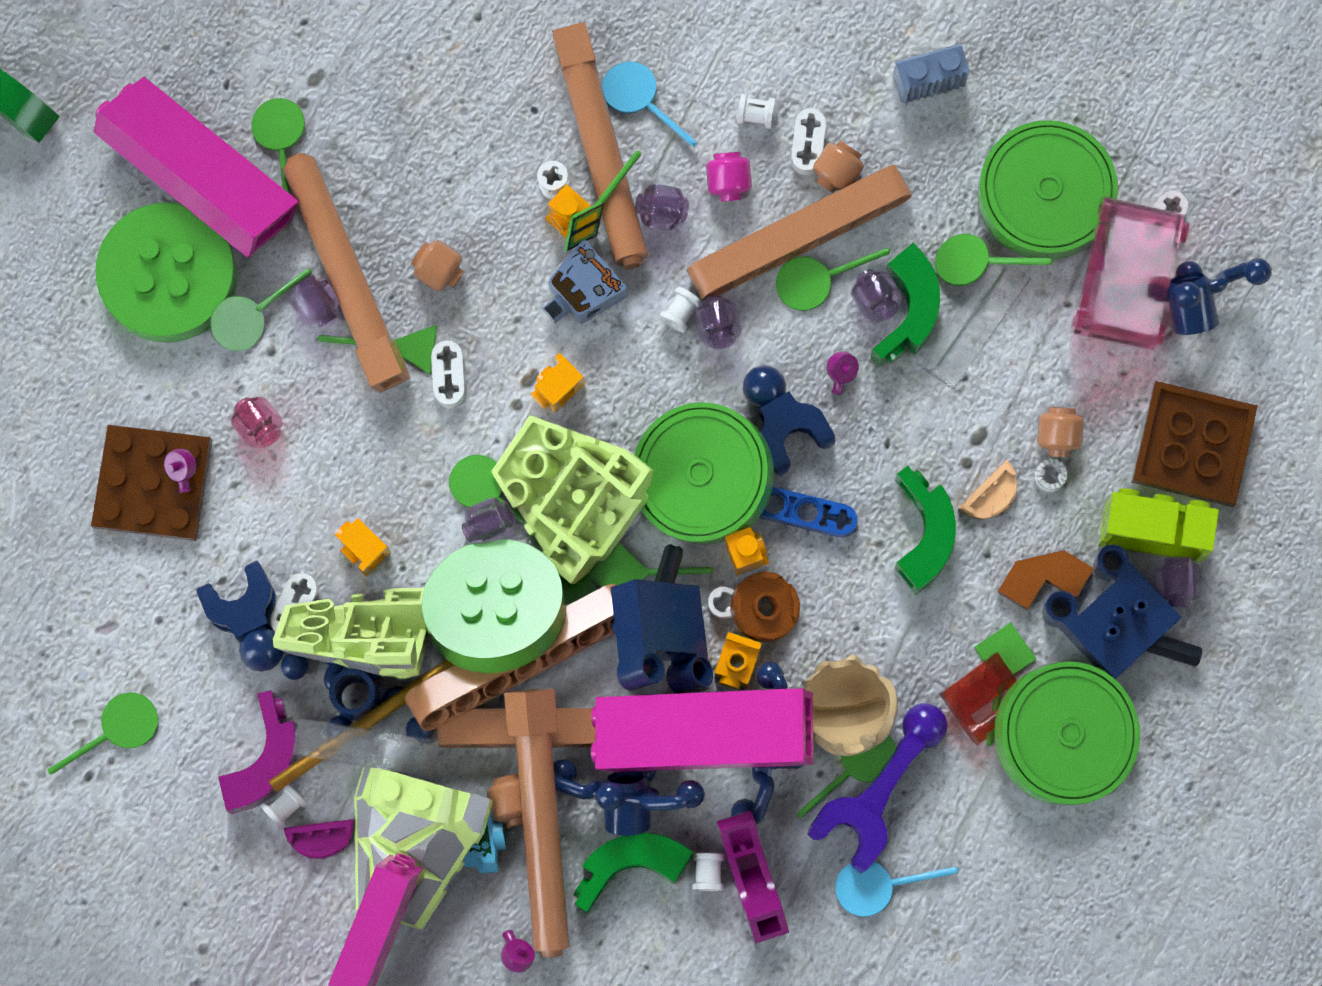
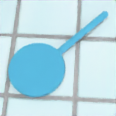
[602,62,697,147]
[835,862,959,917]

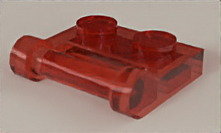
[939,652,1017,745]

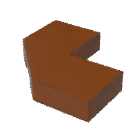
[997,550,1094,611]

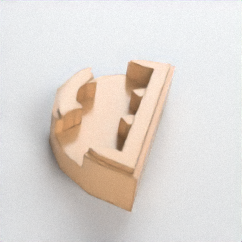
[958,460,1017,520]

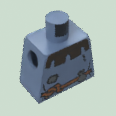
[542,239,628,324]

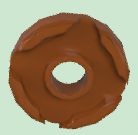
[730,571,800,642]

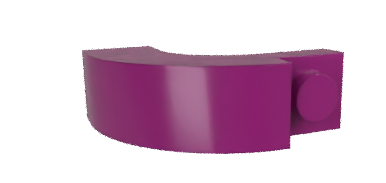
[218,690,299,814]
[717,810,789,944]

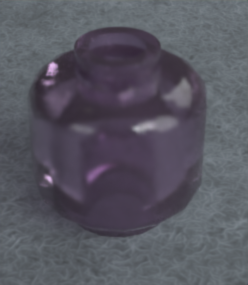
[635,183,689,230]
[851,269,902,322]
[289,274,340,328]
[694,295,742,349]
[461,497,516,544]
[1155,557,1202,607]

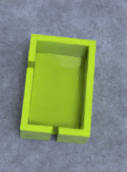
[1098,488,1219,563]

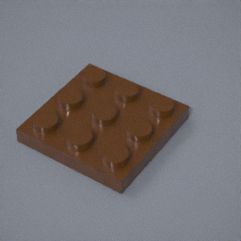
[1131,381,1258,507]
[91,425,212,541]

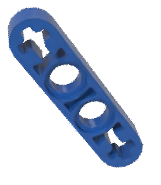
[759,487,857,538]

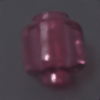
[230,396,283,448]

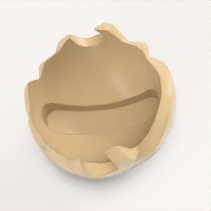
[804,655,898,756]

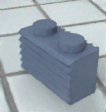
[893,44,970,104]

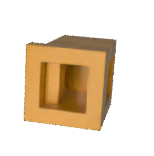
[545,184,591,238]
[530,353,585,413]
[335,518,391,577]
[724,527,769,576]
[714,632,762,690]

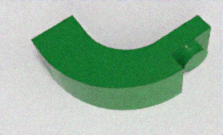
[0,69,60,143]
[871,242,940,367]
[894,465,956,595]
[573,833,693,914]

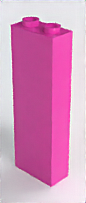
[93,76,298,258]
[591,688,814,772]
[328,853,423,986]

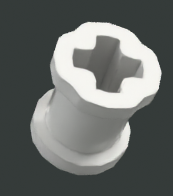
[737,94,775,129]
[537,161,569,200]
[659,287,703,333]
[260,784,308,828]
[692,853,725,892]

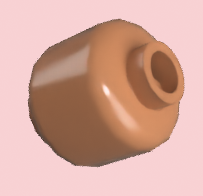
[813,140,864,193]
[411,240,464,291]
[1037,407,1084,457]
[487,774,523,828]

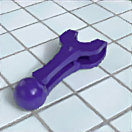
[807,703,948,874]

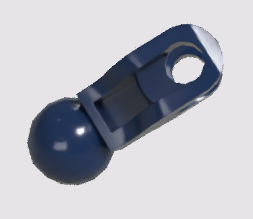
[742,365,835,476]
[197,560,283,672]

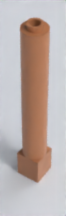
[552,22,648,270]
[283,153,411,393]
[504,689,569,957]

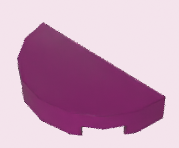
[283,819,355,860]

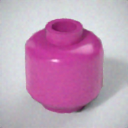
[706,152,752,202]

